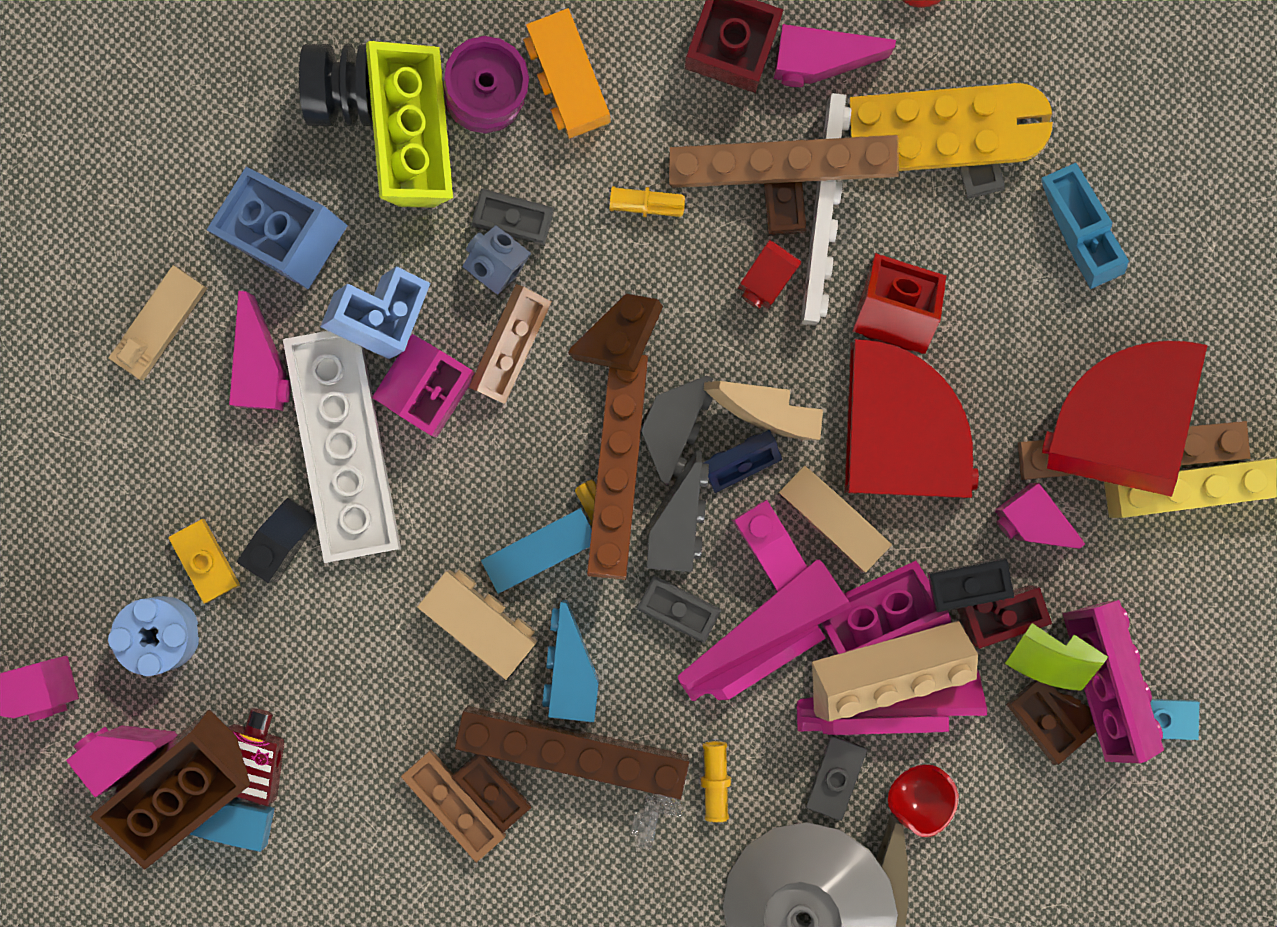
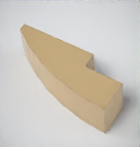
[704,381,823,440]
[778,466,892,573]

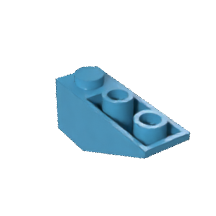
[542,600,599,722]

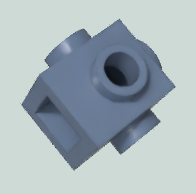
[462,225,531,295]

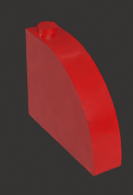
[844,339,979,498]
[1042,341,1208,497]

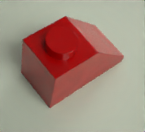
[738,240,801,309]

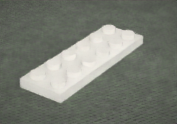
[283,331,401,563]

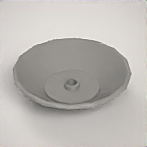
[723,822,898,927]

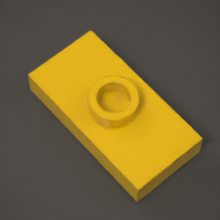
[168,519,240,604]

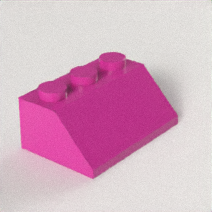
[821,560,952,655]

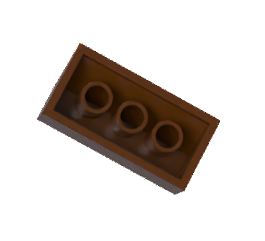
[89,709,250,870]

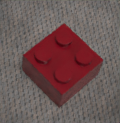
[685,0,784,93]

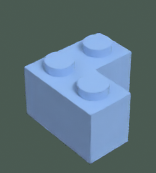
[320,266,430,359]

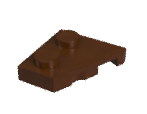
[568,294,663,372]
[1006,680,1097,765]

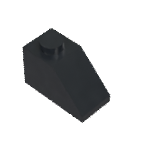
[236,498,317,583]

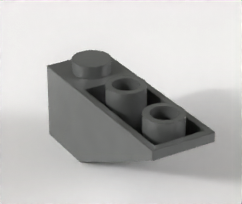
[647,451,709,572]

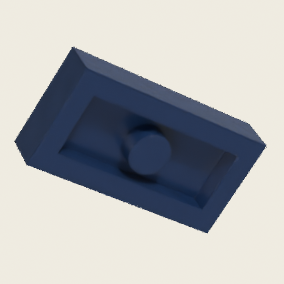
[703,429,782,493]

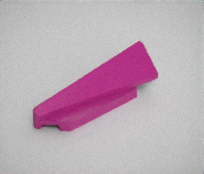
[678,560,852,701]
[796,669,987,735]

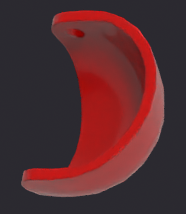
[888,764,959,837]

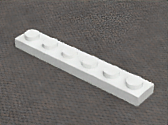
[800,93,851,326]

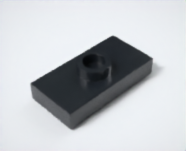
[928,558,1014,612]

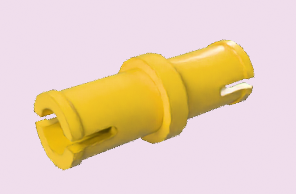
[701,741,731,822]

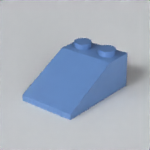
[207,167,348,289]

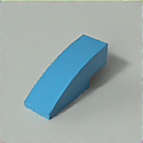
[1041,163,1129,289]
[481,508,592,594]
[190,797,275,852]

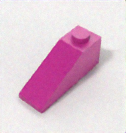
[773,24,896,87]
[229,291,291,411]
[732,500,807,592]

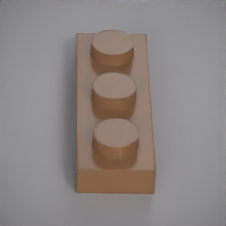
[469,284,552,404]
[401,749,506,863]

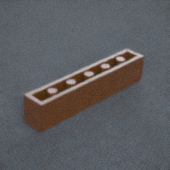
[455,706,690,800]

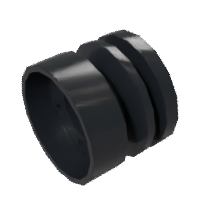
[299,44,373,126]

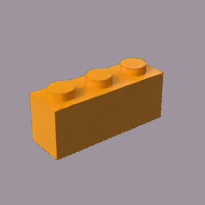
[523,8,611,139]

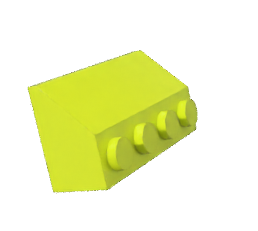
[366,41,453,208]

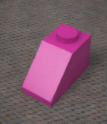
[994,483,1085,549]

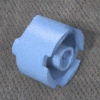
[108,596,199,676]

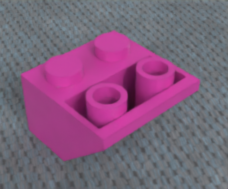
[372,334,475,438]

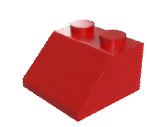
[852,253,947,354]

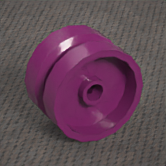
[443,36,529,134]

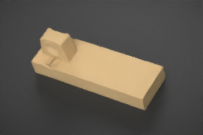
[109,265,208,381]

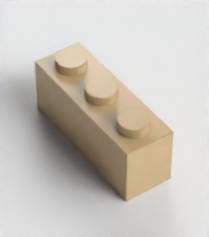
[417,569,537,680]

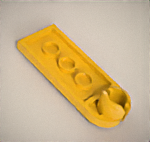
[850,83,1053,171]

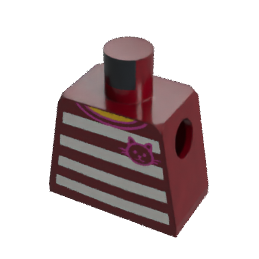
[228,708,284,806]

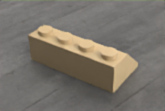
[812,621,978,721]

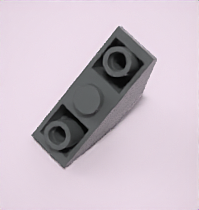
[641,375,714,485]

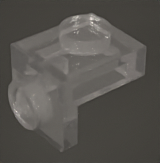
[630,794,683,850]

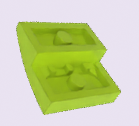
[1005,623,1108,691]

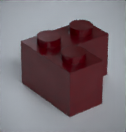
[957,561,1052,649]

